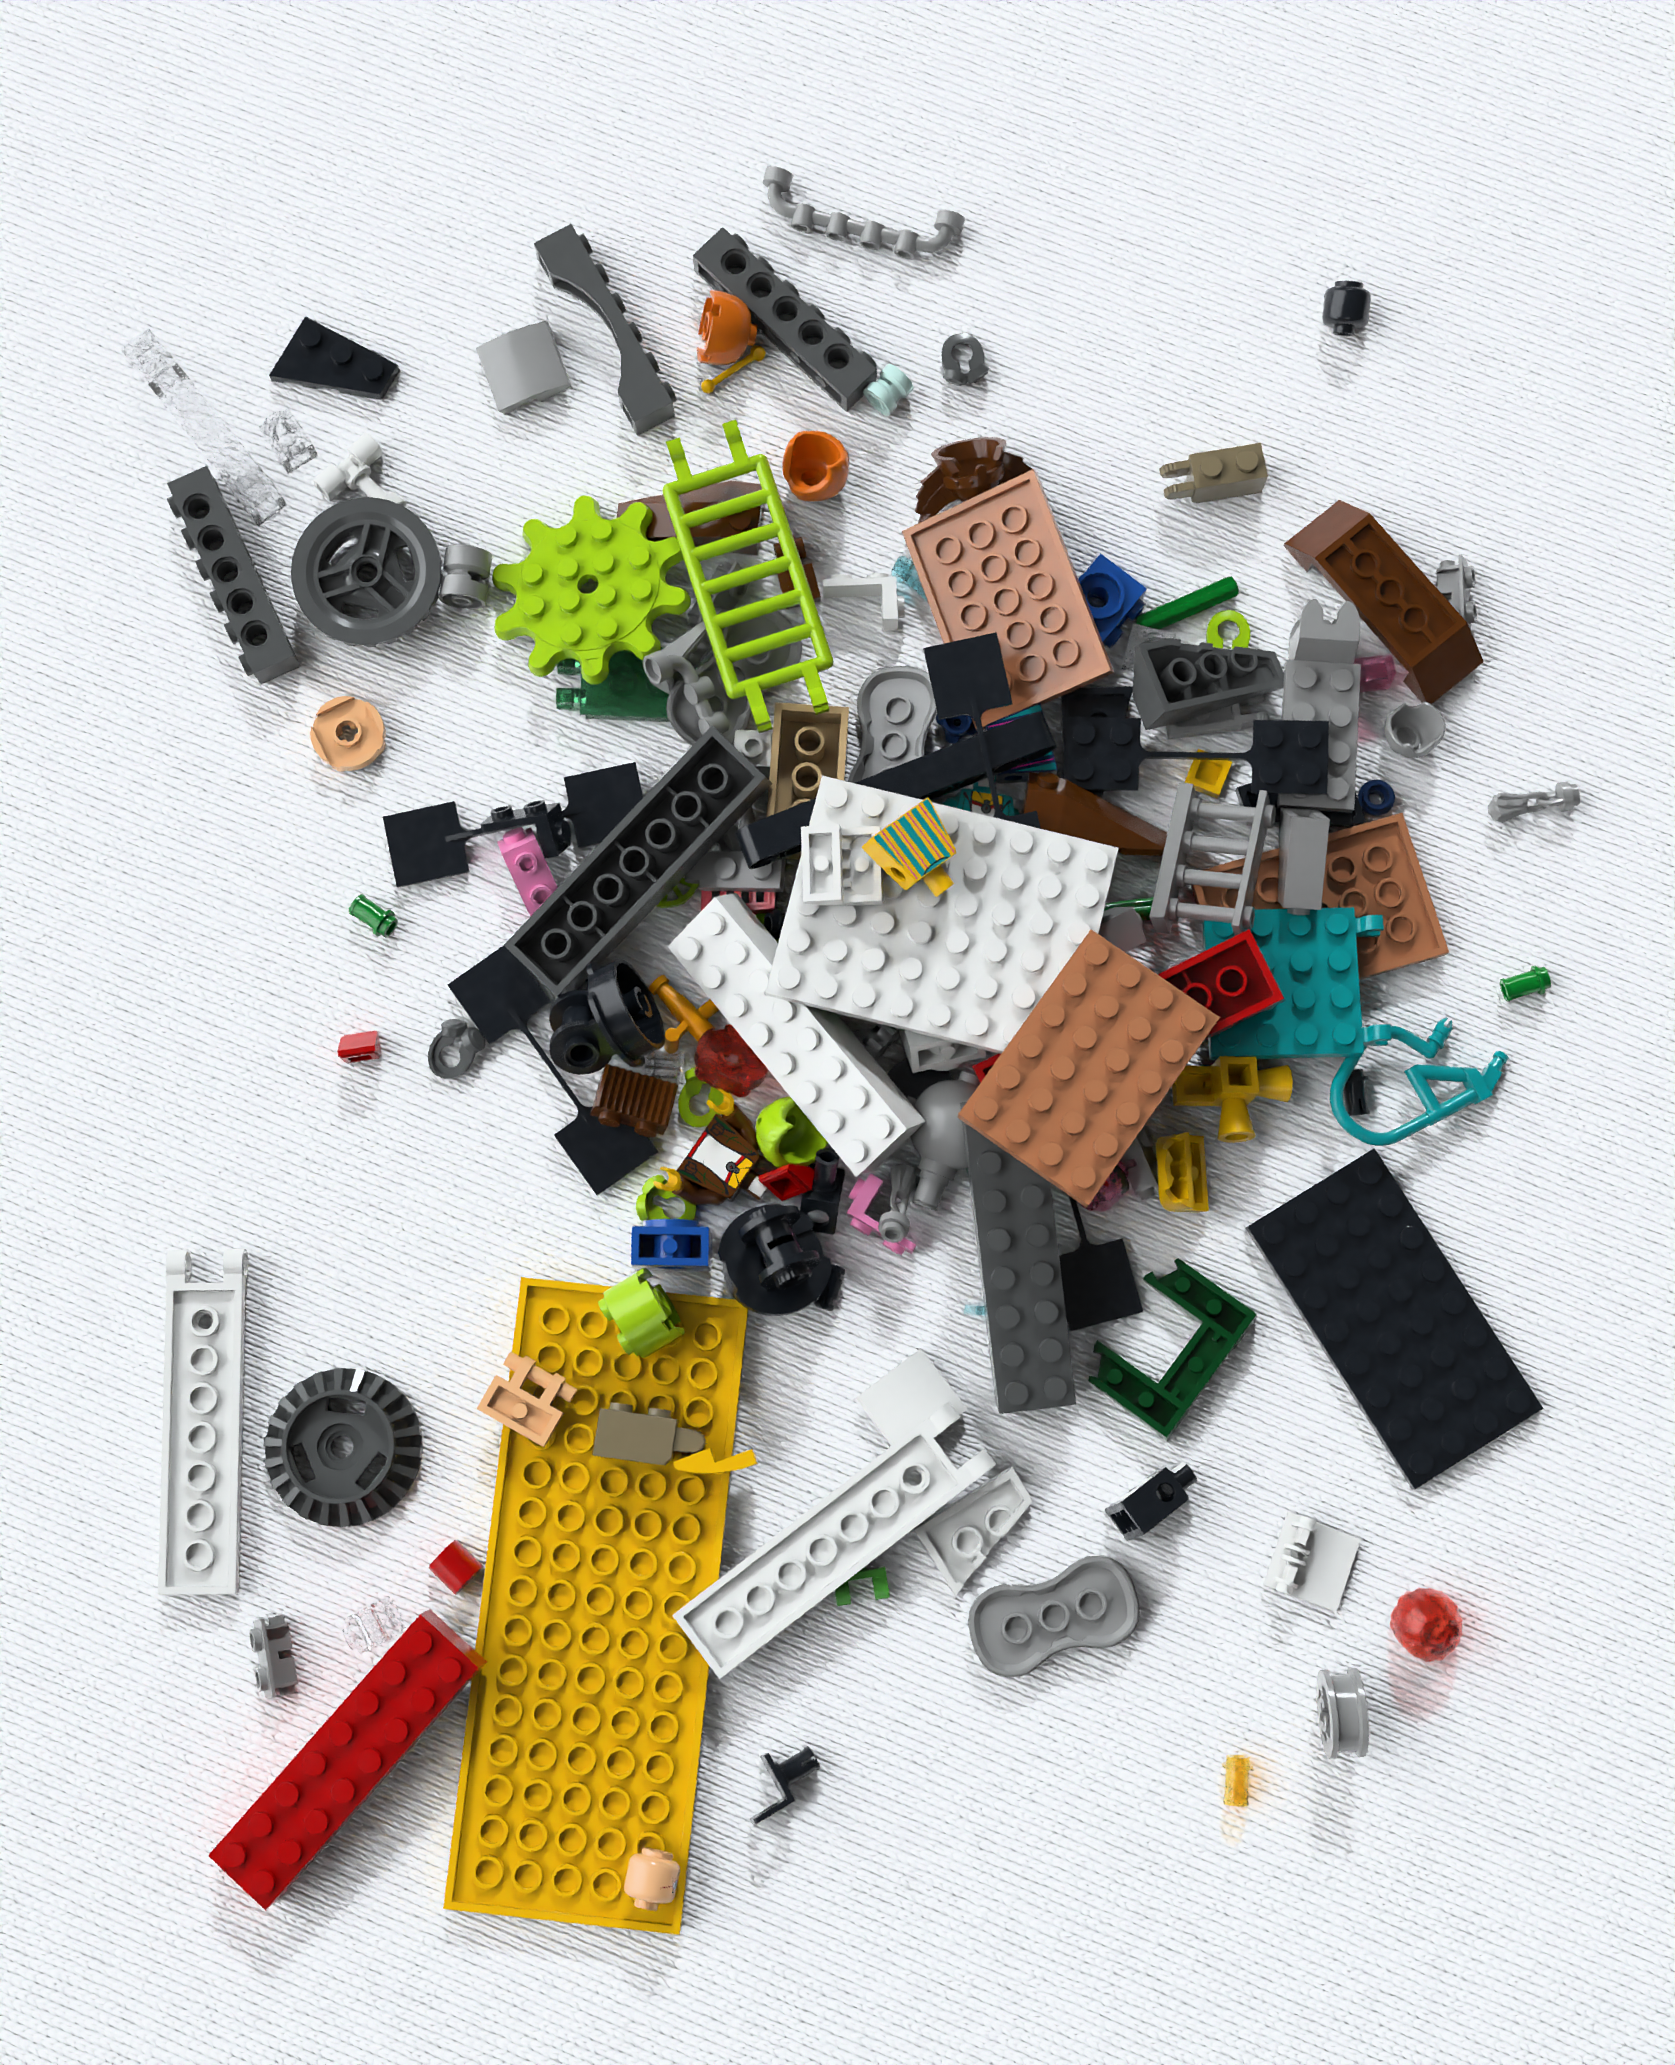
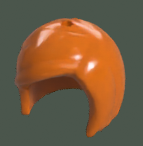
[782,430,849,502]

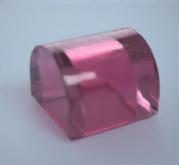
[1354,654,1396,692]

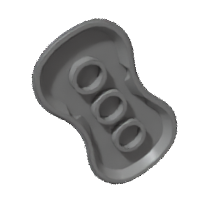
[666,602,802,746]
[848,666,937,783]
[968,1556,1140,1677]

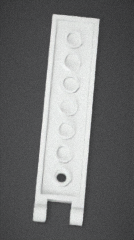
[158,1249,249,1595]
[672,1402,996,1679]

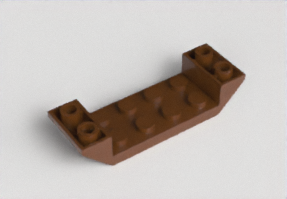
[1283,499,1484,705]

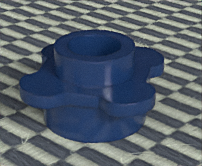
[936,714,977,744]

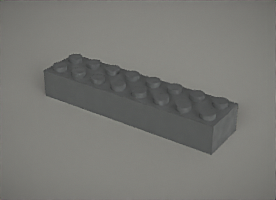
[504,726,773,997]
[960,1102,1076,1414]

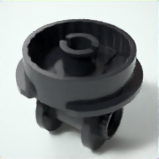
[549,959,665,1075]
[718,1204,832,1316]

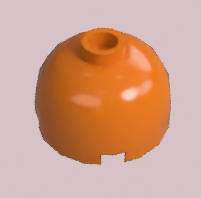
[697,289,757,365]

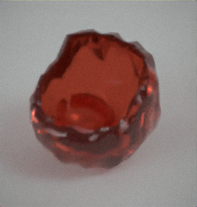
[1390,1587,1463,1662]

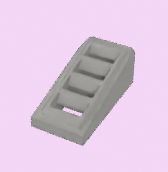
[648,621,712,694]

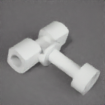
[313,432,407,508]

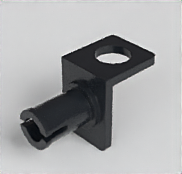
[800,1148,845,1235]
[749,1746,820,1824]

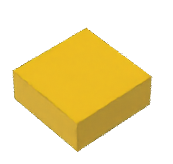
[1184,749,1232,799]

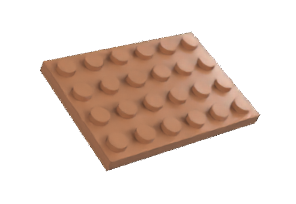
[902,469,1114,731]
[1190,813,1449,980]
[957,929,1220,1208]

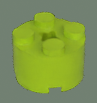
[598,1267,685,1358]

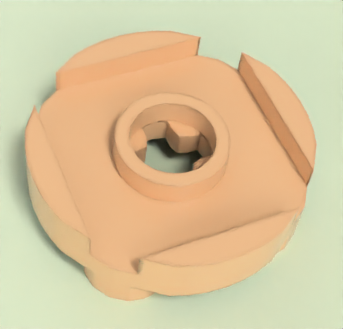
[310,696,386,772]

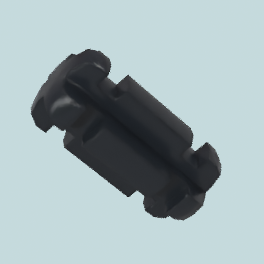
[814,1264,845,1311]

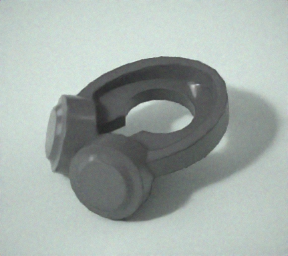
[941,333,990,386]
[428,1019,486,1079]

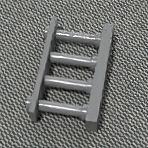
[1149,783,1276,936]

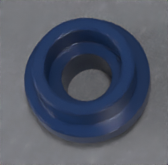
[1357,780,1395,817]

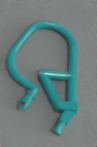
[1330,1017,1509,1146]

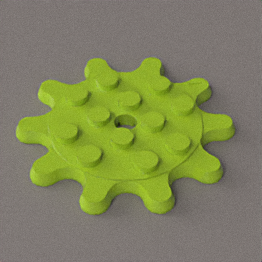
[492,495,691,685]

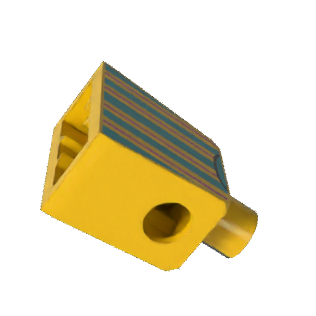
[862,797,956,897]

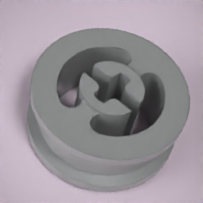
[1316,1668,1369,1759]

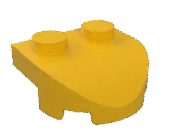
[1156,1132,1209,1213]

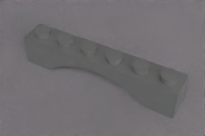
[533,224,677,436]

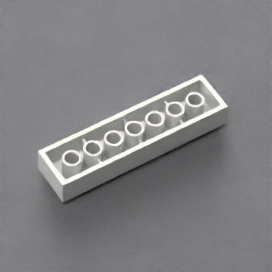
[667,893,926,1177]

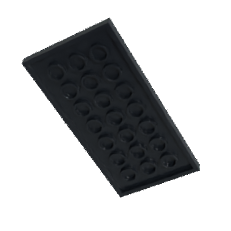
[1245,1148,1544,1490]

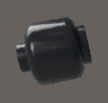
[1322,280,1371,336]

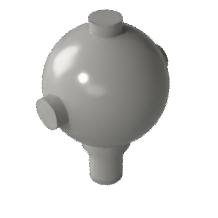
[907,1071,980,1211]

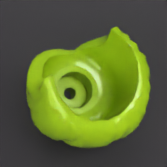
[756,1096,828,1168]

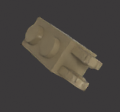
[1159,443,1268,503]
[593,1402,707,1466]

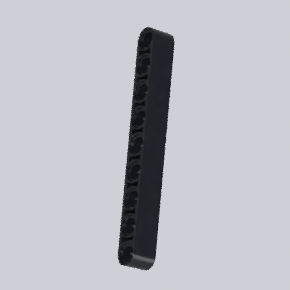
[735,712,1057,869]

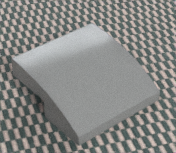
[476,321,572,415]

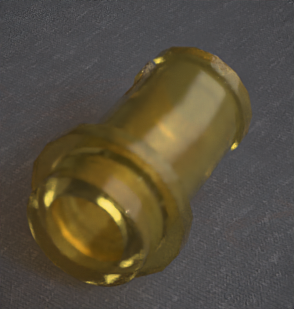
[1222,1754,1253,1807]

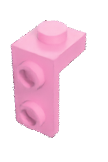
[497,827,558,917]
[847,1173,916,1256]

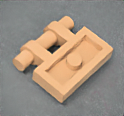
[476,1352,578,1447]

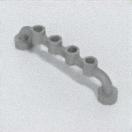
[762,166,965,259]
[643,650,755,851]

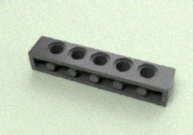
[692,227,877,412]
[167,466,301,684]

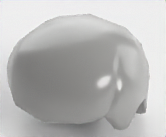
[1384,702,1446,758]

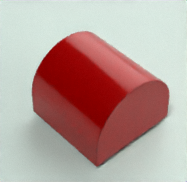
[428,1540,484,1595]

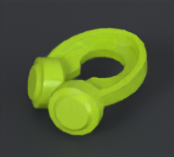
[1206,610,1250,649]
[678,1067,732,1128]
[636,1174,697,1221]

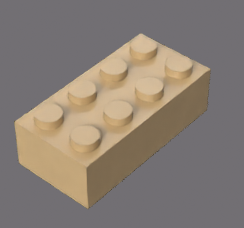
[766,702,849,860]

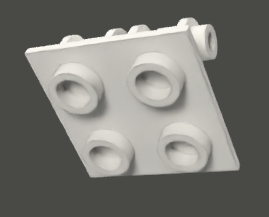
[1262,1511,1361,1613]

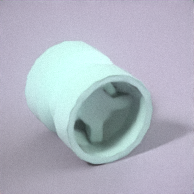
[863,364,914,416]

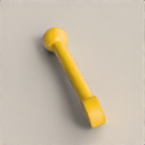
[701,345,766,394]

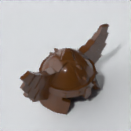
[915,437,1032,523]

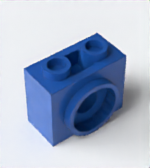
[1078,553,1147,649]
[631,1219,712,1271]

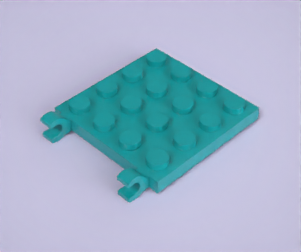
[1202,907,1391,1060]

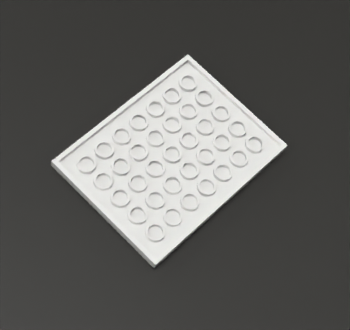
[765,775,1119,1054]

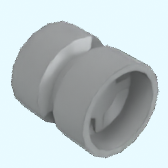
[439,544,492,610]

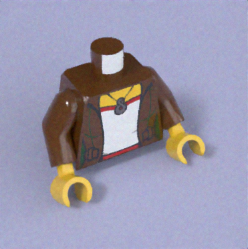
[654,1088,768,1206]

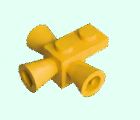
[1172,1056,1293,1143]

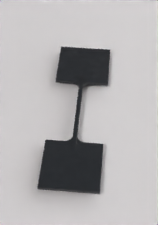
[923,632,1041,829]
[1064,717,1329,795]
[383,762,643,888]
[447,945,659,1196]
[1059,1195,1143,1332]

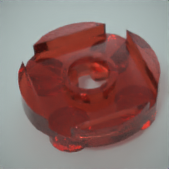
[694,1024,768,1097]

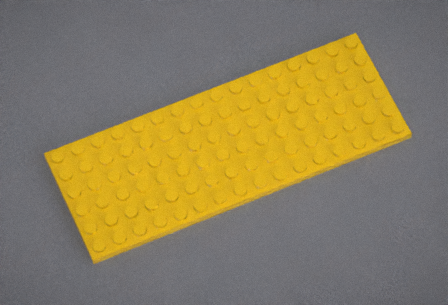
[443,1277,749,1935]

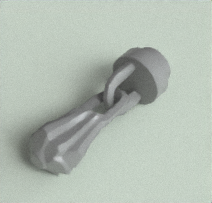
[1487,781,1580,823]
[878,1163,916,1243]

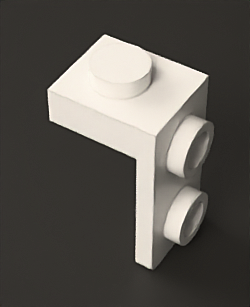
[823,573,905,631]

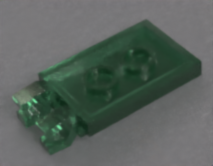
[556,647,697,722]

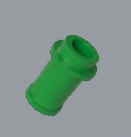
[348,894,398,938]
[1499,965,1551,1002]

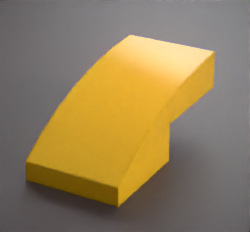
[673,1448,758,1474]

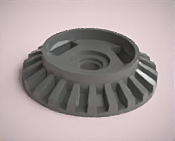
[291,497,443,648]
[263,1368,423,1527]

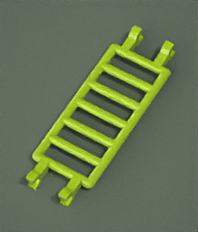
[662,419,834,733]

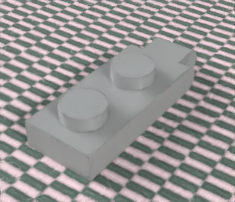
[685,851,786,892]

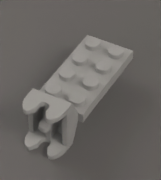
[1277,599,1361,813]

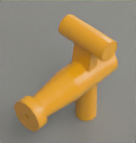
[648,974,719,1054]

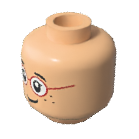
[624,1847,680,1911]

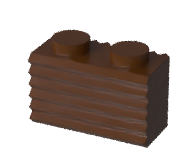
[590,1064,678,1137]

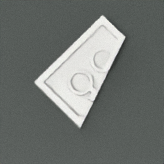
[914,1466,1033,1596]

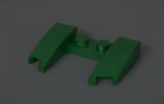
[1088,1258,1257,1441]

